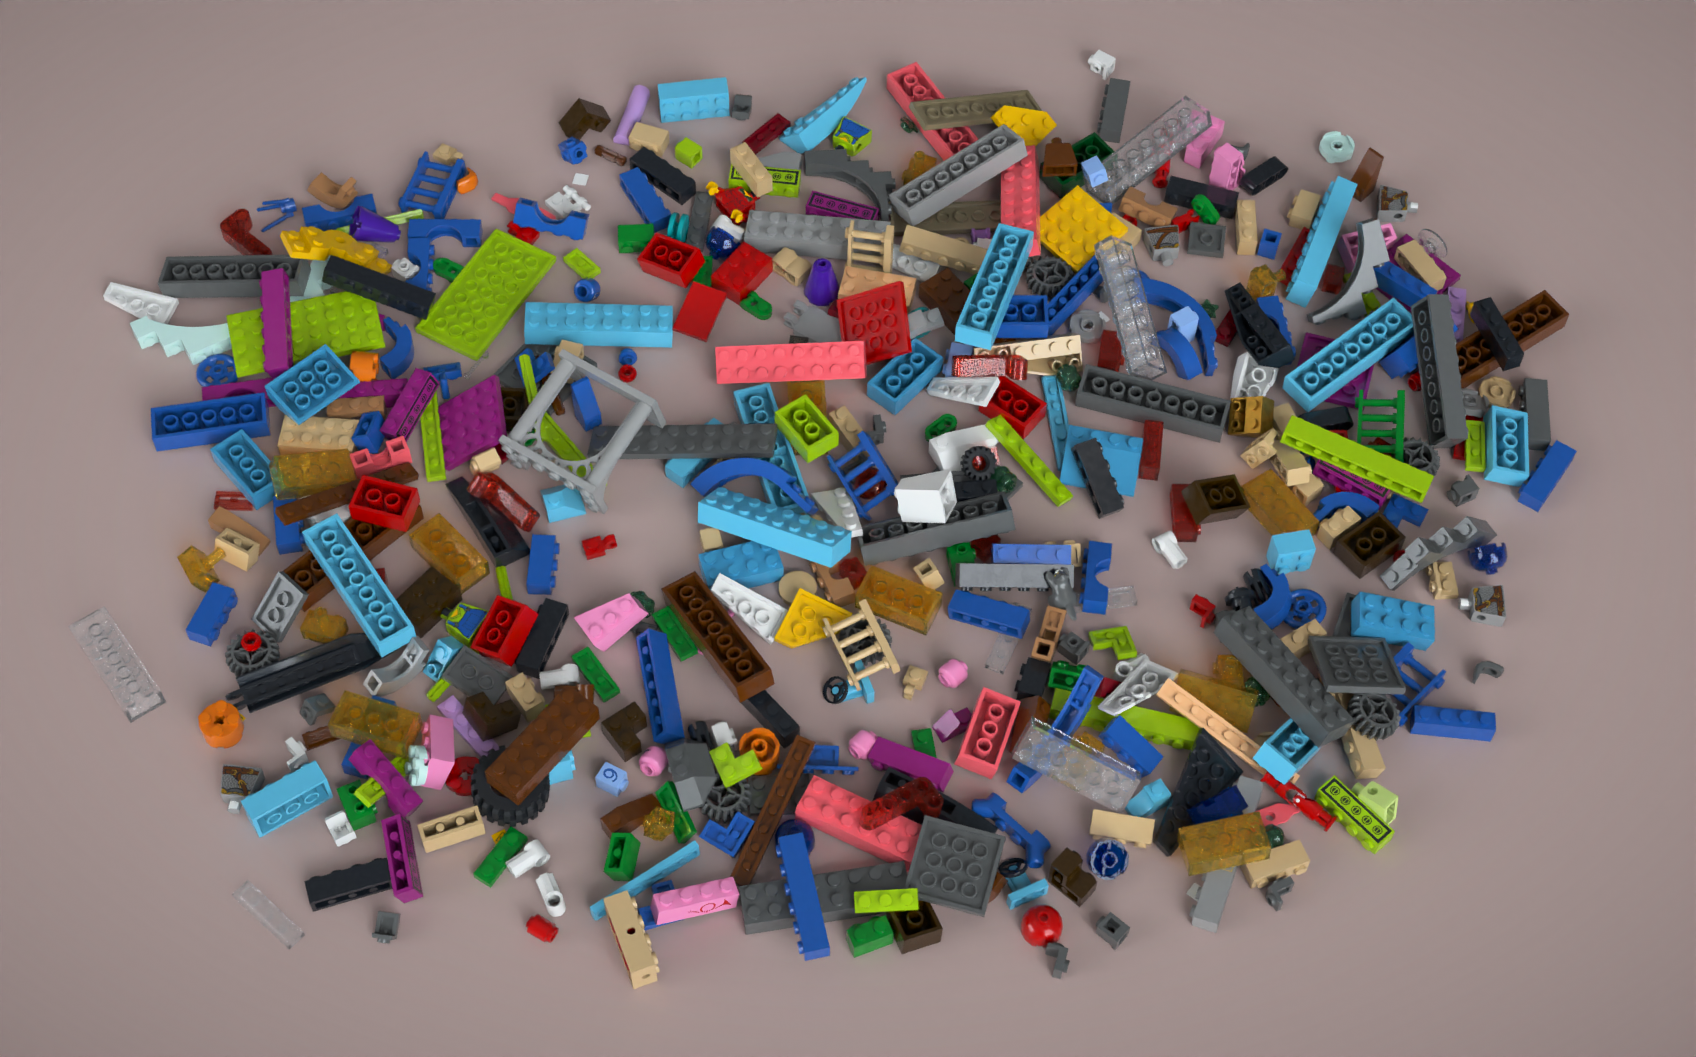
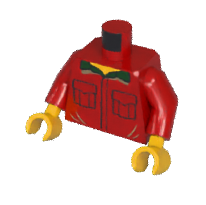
[706,181,760,226]

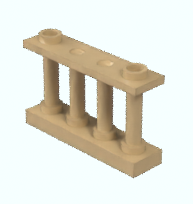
[844,220,894,274]
[822,599,901,691]

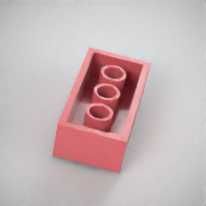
[954,687,1021,779]

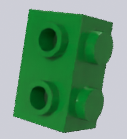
[618,224,654,253]
[946,542,976,587]
[1048,660,1086,691]
[337,779,378,831]
[603,833,641,881]
[846,915,894,958]

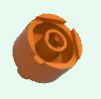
[349,351,379,381]
[198,700,244,749]
[739,728,780,775]

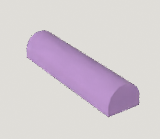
[613,85,650,146]

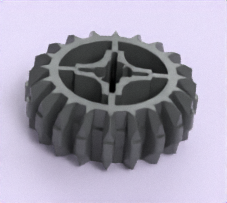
[1026,255,1074,299]
[1389,437,1440,476]
[839,618,892,666]
[225,629,280,677]
[1346,693,1401,741]
[699,771,752,824]

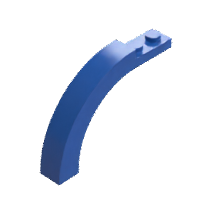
[1131,278,1218,376]
[691,458,819,515]
[1006,665,1104,793]

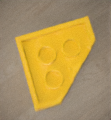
[990,105,1057,147]
[774,588,853,649]

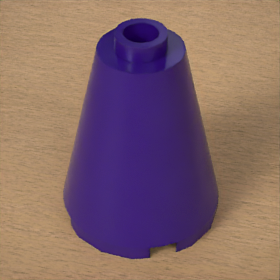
[349,206,401,243]
[804,258,840,306]

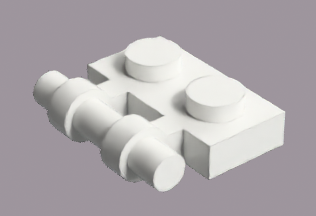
[545,185,591,219]

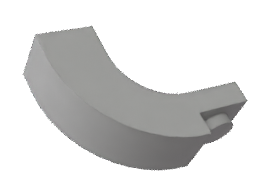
[908,307,944,341]
[363,637,429,697]

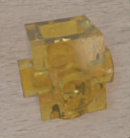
[642,807,675,841]

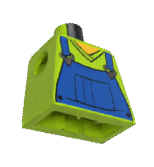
[833,116,872,157]
[441,603,489,648]

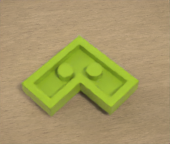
[1088,626,1137,660]
[709,742,763,788]

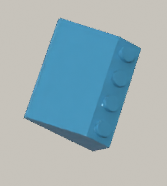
[265,344,360,425]
[1059,425,1143,497]

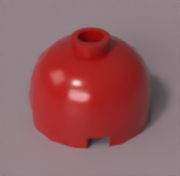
[1021,904,1063,948]

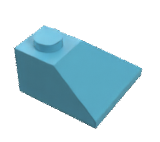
[540,485,586,523]

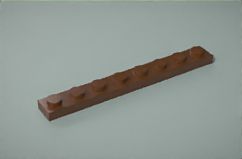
[275,462,419,526]
[730,735,816,887]

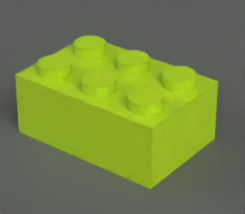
[775,394,839,463]

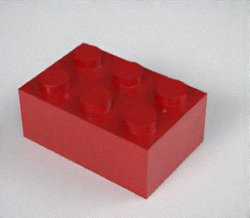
[637,232,705,288]
[711,242,773,306]
[978,375,1047,440]
[348,475,420,532]
[470,595,539,667]

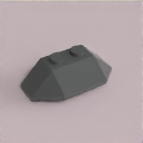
[665,738,717,812]

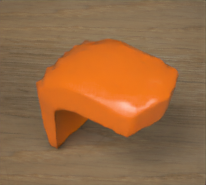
[456,167,478,195]

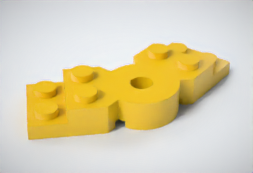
[280,226,392,275]

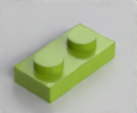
[563,248,601,279]

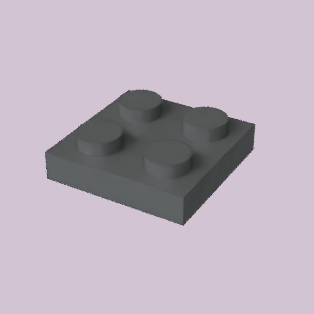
[1187,222,1226,258]

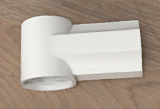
[710,215,746,244]
[1152,530,1188,569]
[1113,653,1150,682]
[539,664,580,690]
[505,839,550,878]
[536,873,566,917]

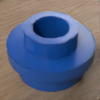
[619,348,637,365]

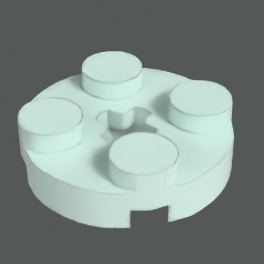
[1319,131,1355,163]
[405,745,428,786]

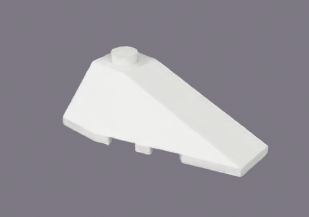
[1227,352,1279,421]
[928,424,999,471]
[1098,659,1179,716]

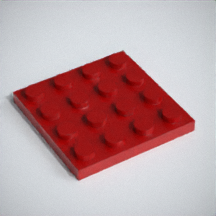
[837,281,912,365]

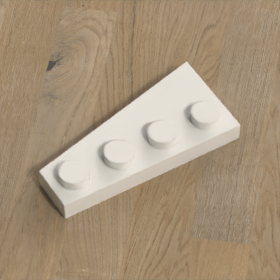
[892,244,941,282]
[103,282,179,324]
[926,377,1000,407]
[811,488,863,538]
[710,573,788,645]

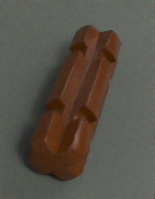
[595,145,627,166]

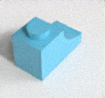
[1123,778,1172,818]

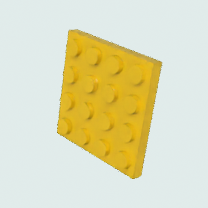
[1040,185,1128,274]

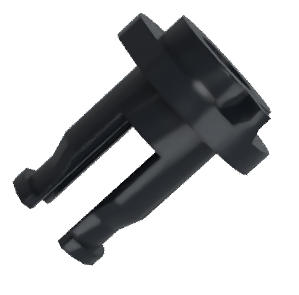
[1225,587,1256,611]

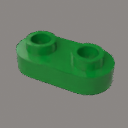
[1191,194,1220,225]
[925,414,957,442]

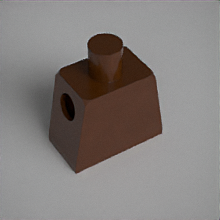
[1042,137,1077,177]

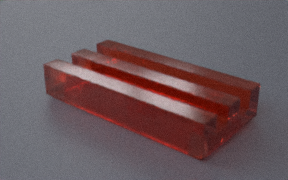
[214,491,253,511]

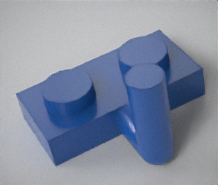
[423,362,462,399]

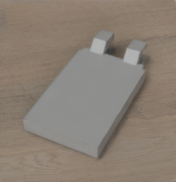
[784,300,841,343]

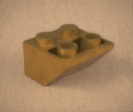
[1228,396,1274,438]

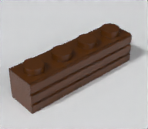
[302,717,356,751]

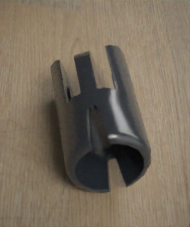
[1243,568,1272,606]
[687,721,715,756]

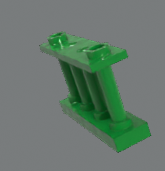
[1355,390,1405,462]

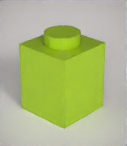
[675,137,703,169]

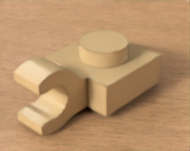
[432,143,465,165]
[903,665,928,700]

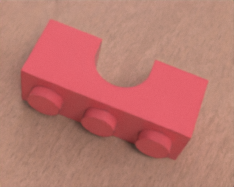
[349,436,413,479]

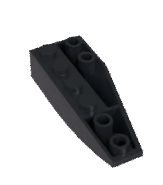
[1224,282,1295,368]
[445,476,530,567]
[872,767,998,834]

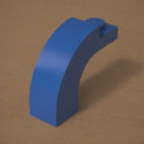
[379,317,414,379]
[1149,327,1203,380]
[1310,492,1380,531]
[1253,563,1292,630]

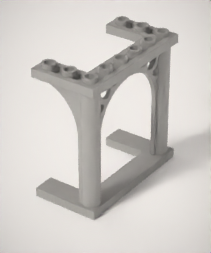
[498,349,666,514]

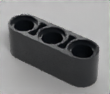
[1239,156,1288,196]
[1298,406,1354,430]

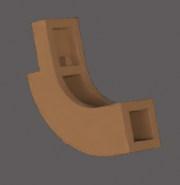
[307,172,358,208]
[1031,606,1067,663]

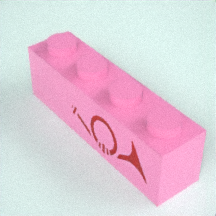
[650,877,739,925]

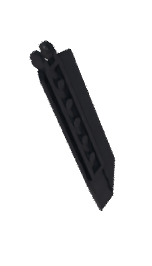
[225,633,399,713]

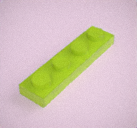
[354,747,409,808]

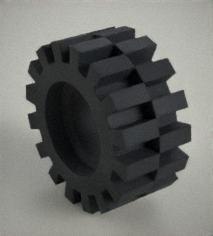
[960,446,997,481]

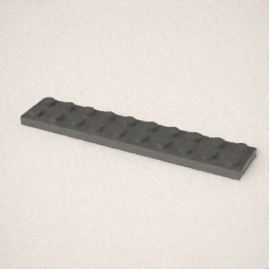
[587,424,778,459]

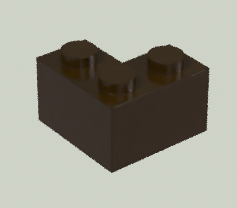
[558,98,611,140]
[462,692,522,742]
[601,701,647,762]
[1048,847,1097,907]

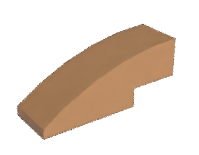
[208,506,271,556]

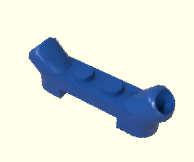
[972,792,1051,868]

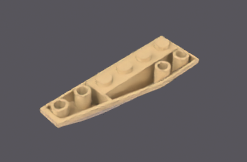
[974,333,1083,376]

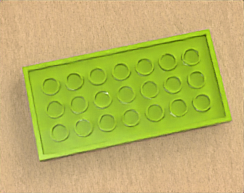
[415,229,557,361]
[226,291,385,377]

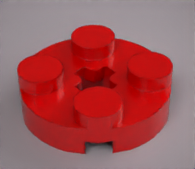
[445,756,479,796]

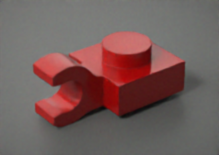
[1171,209,1200,233]
[507,221,540,245]
[582,534,617,560]

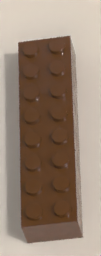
[1456,290,1569,389]
[283,505,424,612]
[661,571,775,703]

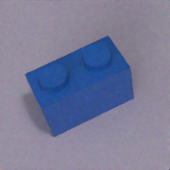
[351,411,385,454]

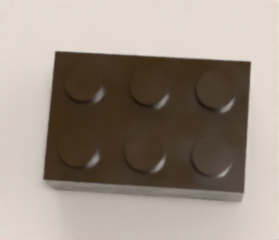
[1181,474,1251,525]
[1333,511,1406,579]
[396,566,462,638]

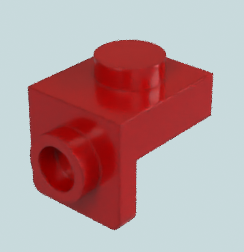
[1190,594,1216,629]

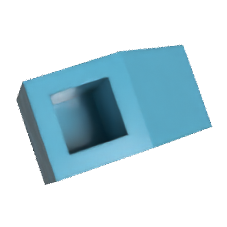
[423,636,464,682]

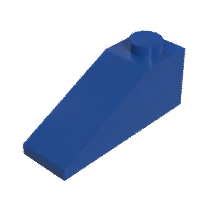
[570,376,602,432]

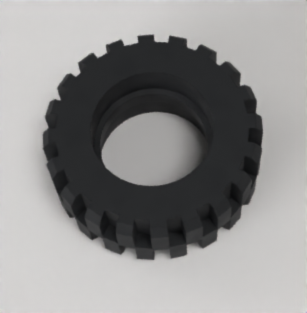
[471,745,550,827]

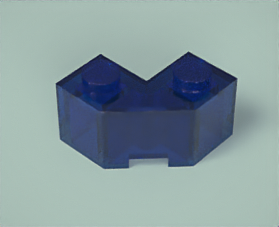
[1186,785,1249,832]

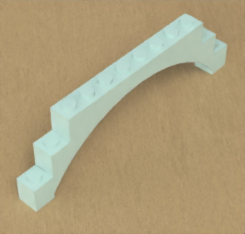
[130,256,333,365]

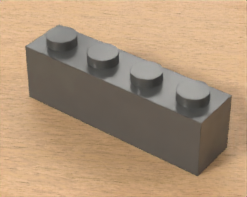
[1097,78,1131,143]
[1518,378,1551,451]

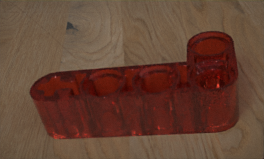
[220,209,273,255]
[951,355,1028,380]
[467,472,540,532]
[860,777,943,830]

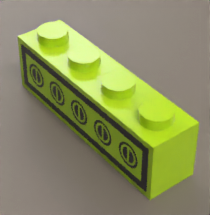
[728,164,801,198]
[1314,775,1395,855]

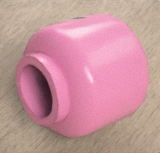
[938,659,968,688]
[848,730,878,760]
[639,746,668,776]

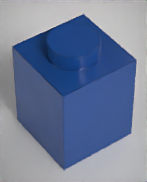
[1257,229,1282,260]

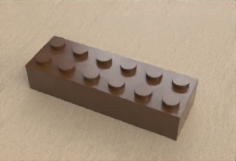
[919,268,1016,355]
[485,685,600,806]

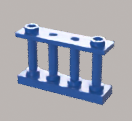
[399,151,466,219]
[826,431,899,521]
[1392,642,1446,727]

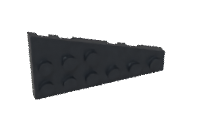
[1153,727,1244,857]

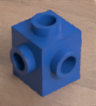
[558,137,588,165]

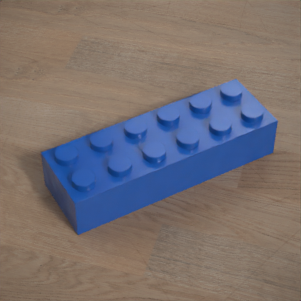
[151,392,271,452]

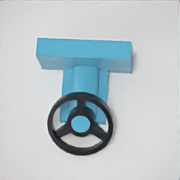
[823,660,875,704]
[998,858,1049,910]

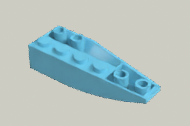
[779,77,867,154]

